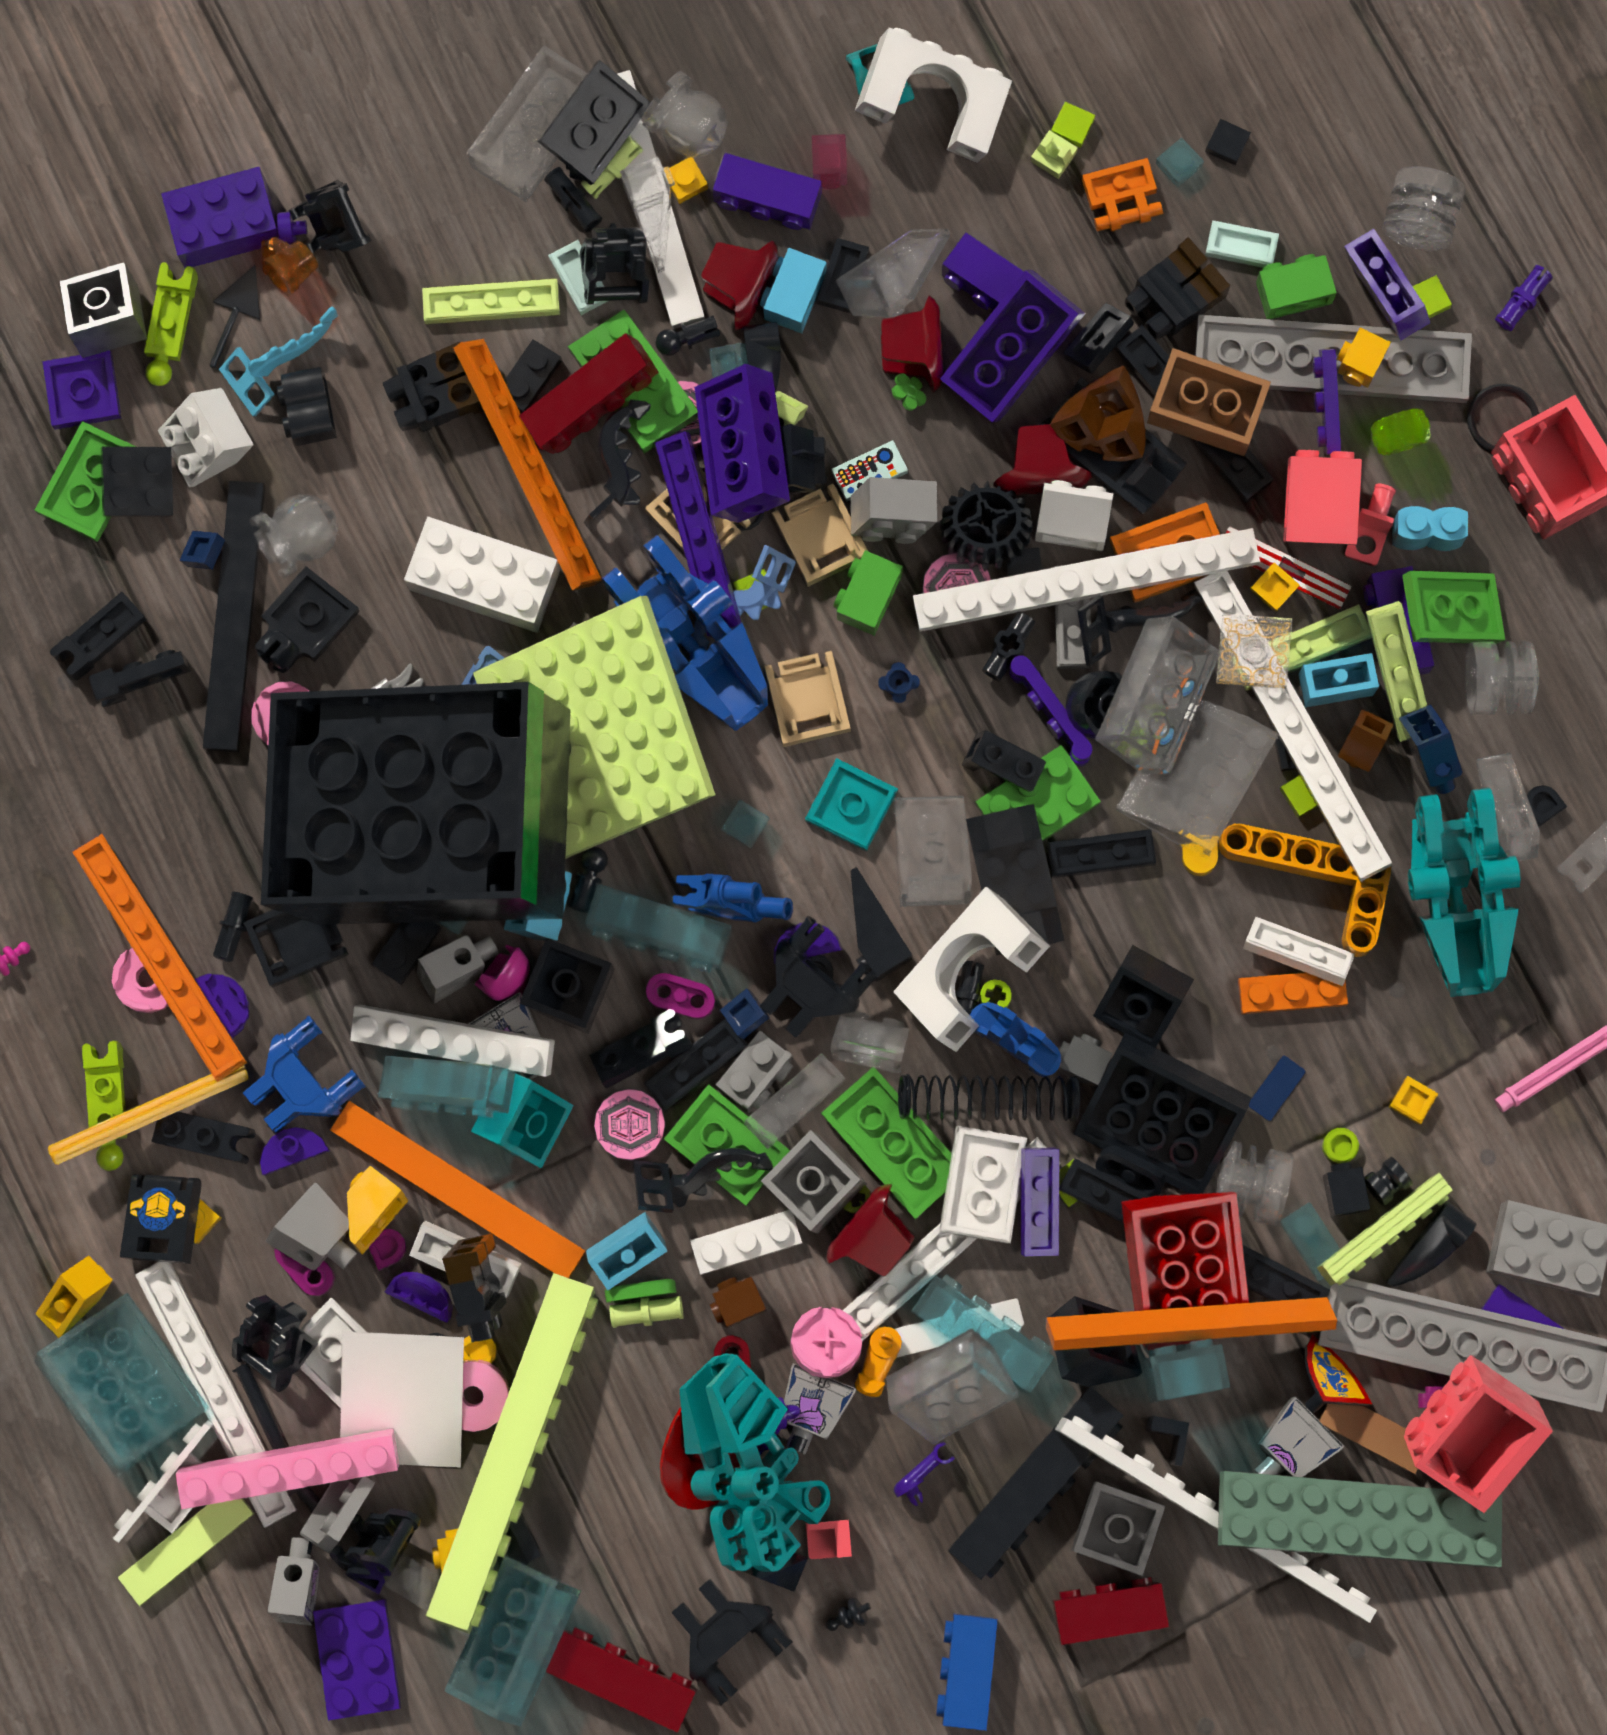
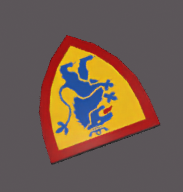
[1305,1335,1372,1413]

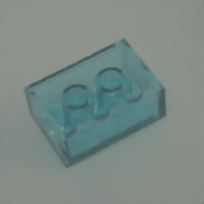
[1142,1339,1230,1403]

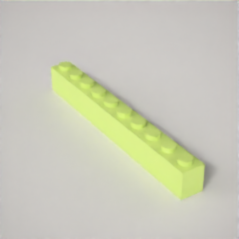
[426,1273,599,1634]

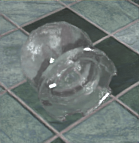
[641,71,728,158]
[249,494,338,579]

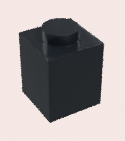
[1323,1162,1370,1218]

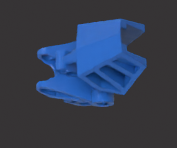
[602,535,768,731]

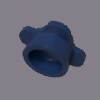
[878,662,920,703]

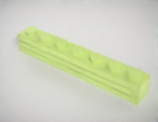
[1317,1173,1453,1286]

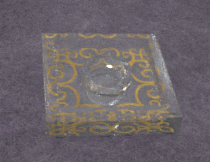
[1216,614,1293,689]

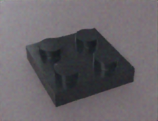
[100,446,173,517]

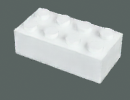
[404,516,561,633]

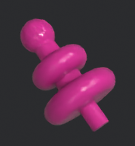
[0,942,30,976]

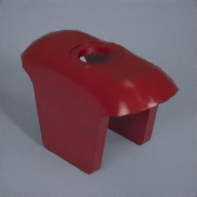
[701,241,779,331]
[881,295,944,393]
[993,424,1092,495]
[826,1184,914,1276]

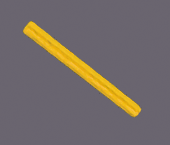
[48,1065,248,1165]

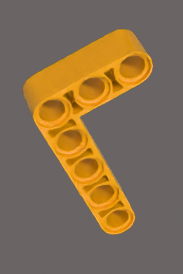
[1218,823,1391,957]

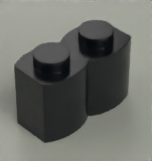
[277,367,337,446]

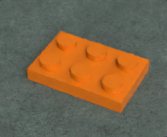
[1109,502,1220,603]

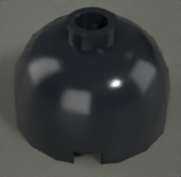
[1065,671,1134,740]

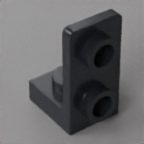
[962,730,1046,792]

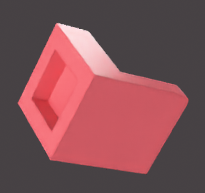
[805,1520,852,1559]

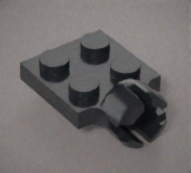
[255,566,360,673]

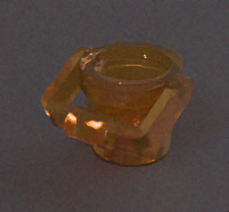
[261,237,319,296]

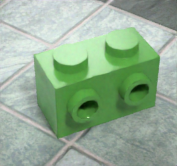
[1256,254,1337,319]
[833,550,903,636]

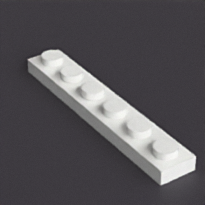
[350,1005,555,1077]

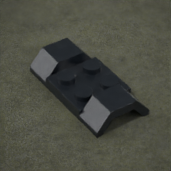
[1040,377,1187,515]
[966,804,1065,956]

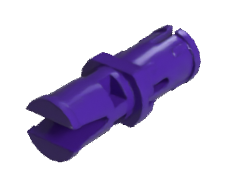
[1495,265,1553,331]

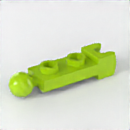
[144,262,198,386]
[82,1041,127,1171]

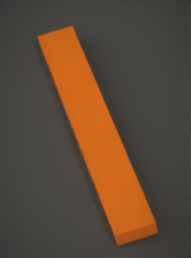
[453,339,602,591]
[72,834,247,1082]
[330,1101,586,1278]
[1046,1297,1337,1350]

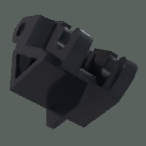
[288,180,372,254]
[579,223,649,305]
[780,424,827,493]
[232,1295,318,1392]
[330,1508,421,1594]

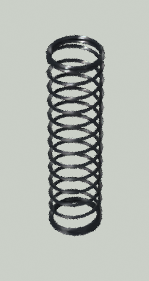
[898,1074,1080,1122]

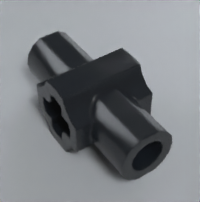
[982,612,1036,682]

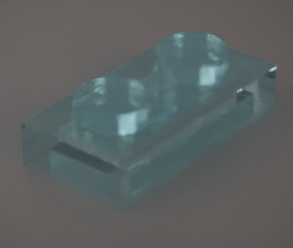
[1279,1202,1340,1282]

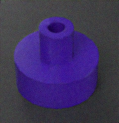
[277,212,308,247]

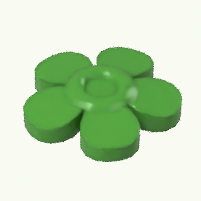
[892,373,926,411]

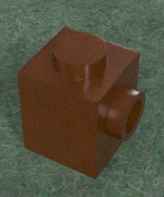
[1338,709,1394,772]
[709,1276,767,1328]

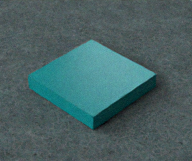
[805,758,898,852]

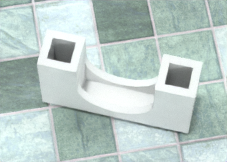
[855,27,1012,163]
[893,887,1050,1052]

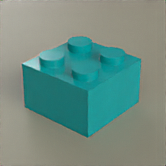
[471,1068,574,1168]

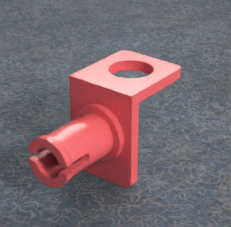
[1344,483,1396,566]

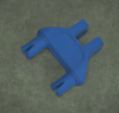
[672,874,793,922]
[970,1002,1061,1077]
[243,1015,366,1133]

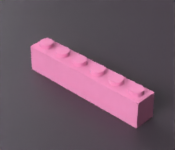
[176,1428,399,1510]

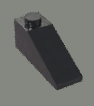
[851,867,912,982]

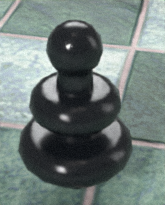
[826,1597,871,1631]

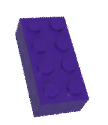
[940,270,1086,423]

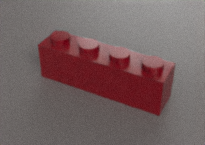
[519,333,659,454]
[545,1627,697,1733]

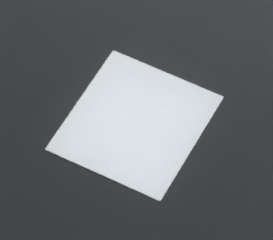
[340,1331,464,1468]

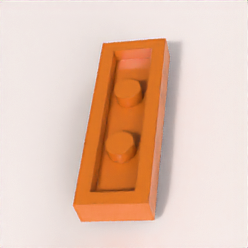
[1238,973,1348,1015]

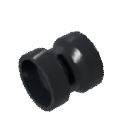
[1364,1157,1413,1206]

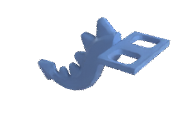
[693,545,796,649]

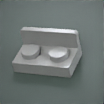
[716,1031,794,1112]
[300,1476,375,1553]

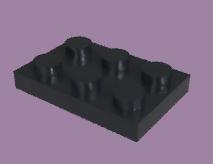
[538,60,652,185]

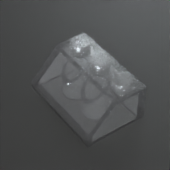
[886,1328,1019,1445]

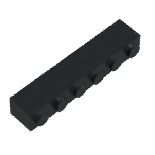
[948,1387,1124,1580]

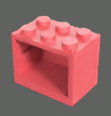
[1491,395,1607,540]
[1283,450,1362,545]
[1404,1355,1553,1513]

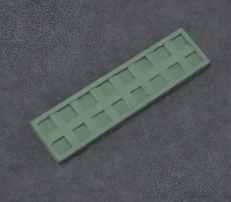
[1218,1471,1502,1568]

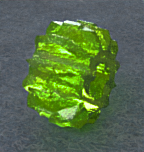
[1371,408,1432,456]

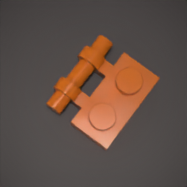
[1082,158,1163,232]

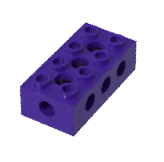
[694,364,790,523]

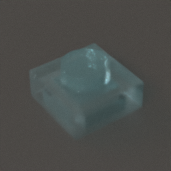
[1156,137,1204,187]
[709,343,748,378]
[721,800,770,849]

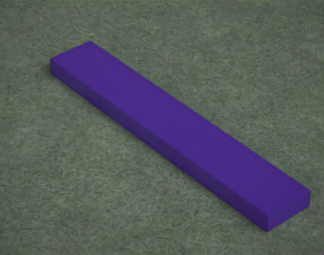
[655,431,742,637]

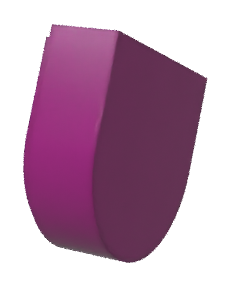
[369,1229,407,1271]

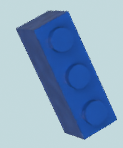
[936,1613,998,1731]

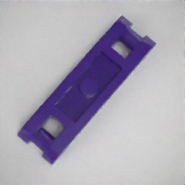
[1009,656,1092,766]

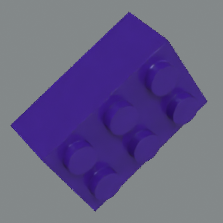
[161,167,280,268]

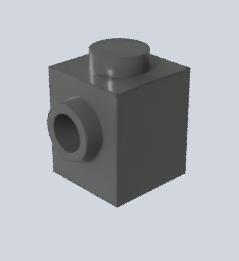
[1058,1034,1113,1089]

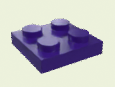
[42,350,122,430]

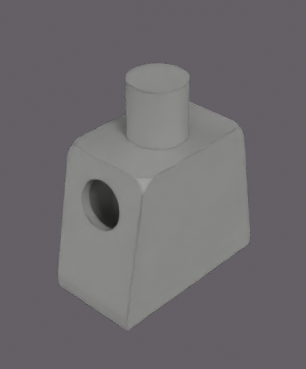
[417,935,499,1004]
[265,1183,357,1270]

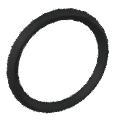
[1467,384,1539,452]

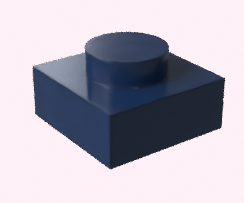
[179,531,225,570]
[720,988,770,1039]

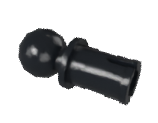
[655,315,720,356]
[568,846,608,913]

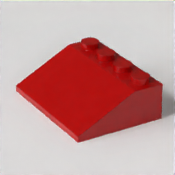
[1121,1192,1249,1351]

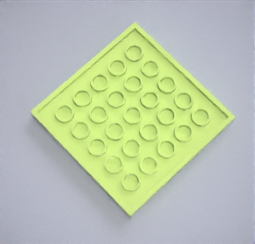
[473,596,715,859]

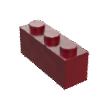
[1052,1577,1169,1645]

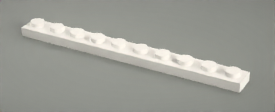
[913,528,1260,632]
[1194,571,1392,882]
[1055,1416,1377,1623]

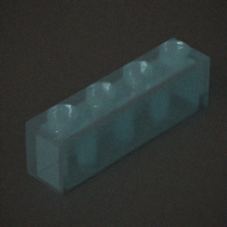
[585,884,733,973]
[378,1056,516,1119]
[911,1274,1054,1394]

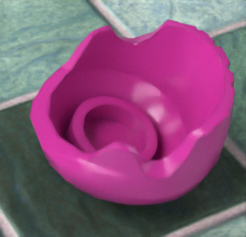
[475,945,530,1001]

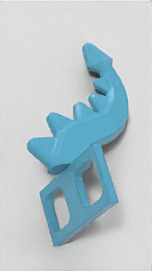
[219,307,338,416]

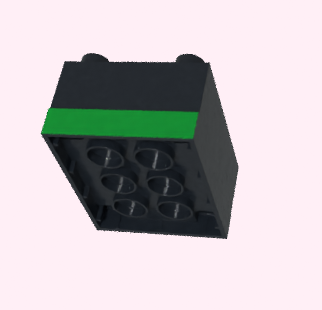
[260,682,571,925]

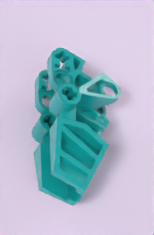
[1408,788,1521,997]
[679,1353,831,1572]

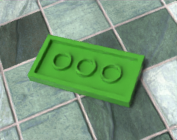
[568,310,698,454]
[821,1067,952,1220]

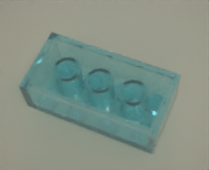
[444,1556,581,1727]

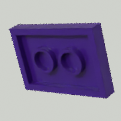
[313,1599,401,1721]

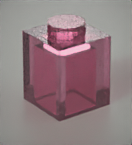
[812,134,847,190]

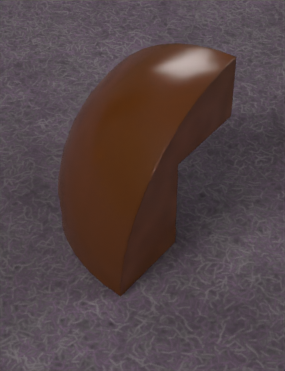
[1050,365,1146,461]

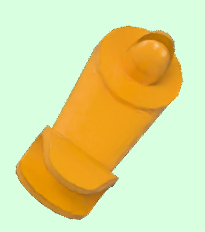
[855,1326,902,1397]

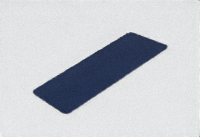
[1249,1055,1306,1121]

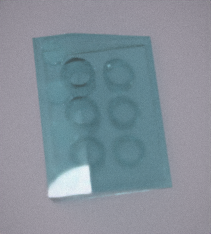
[35,1293,209,1478]

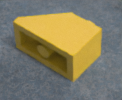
[347,1166,408,1255]
[36,1255,113,1339]

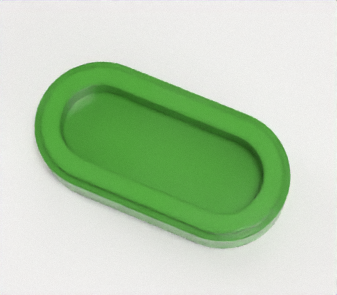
[605,1279,677,1303]

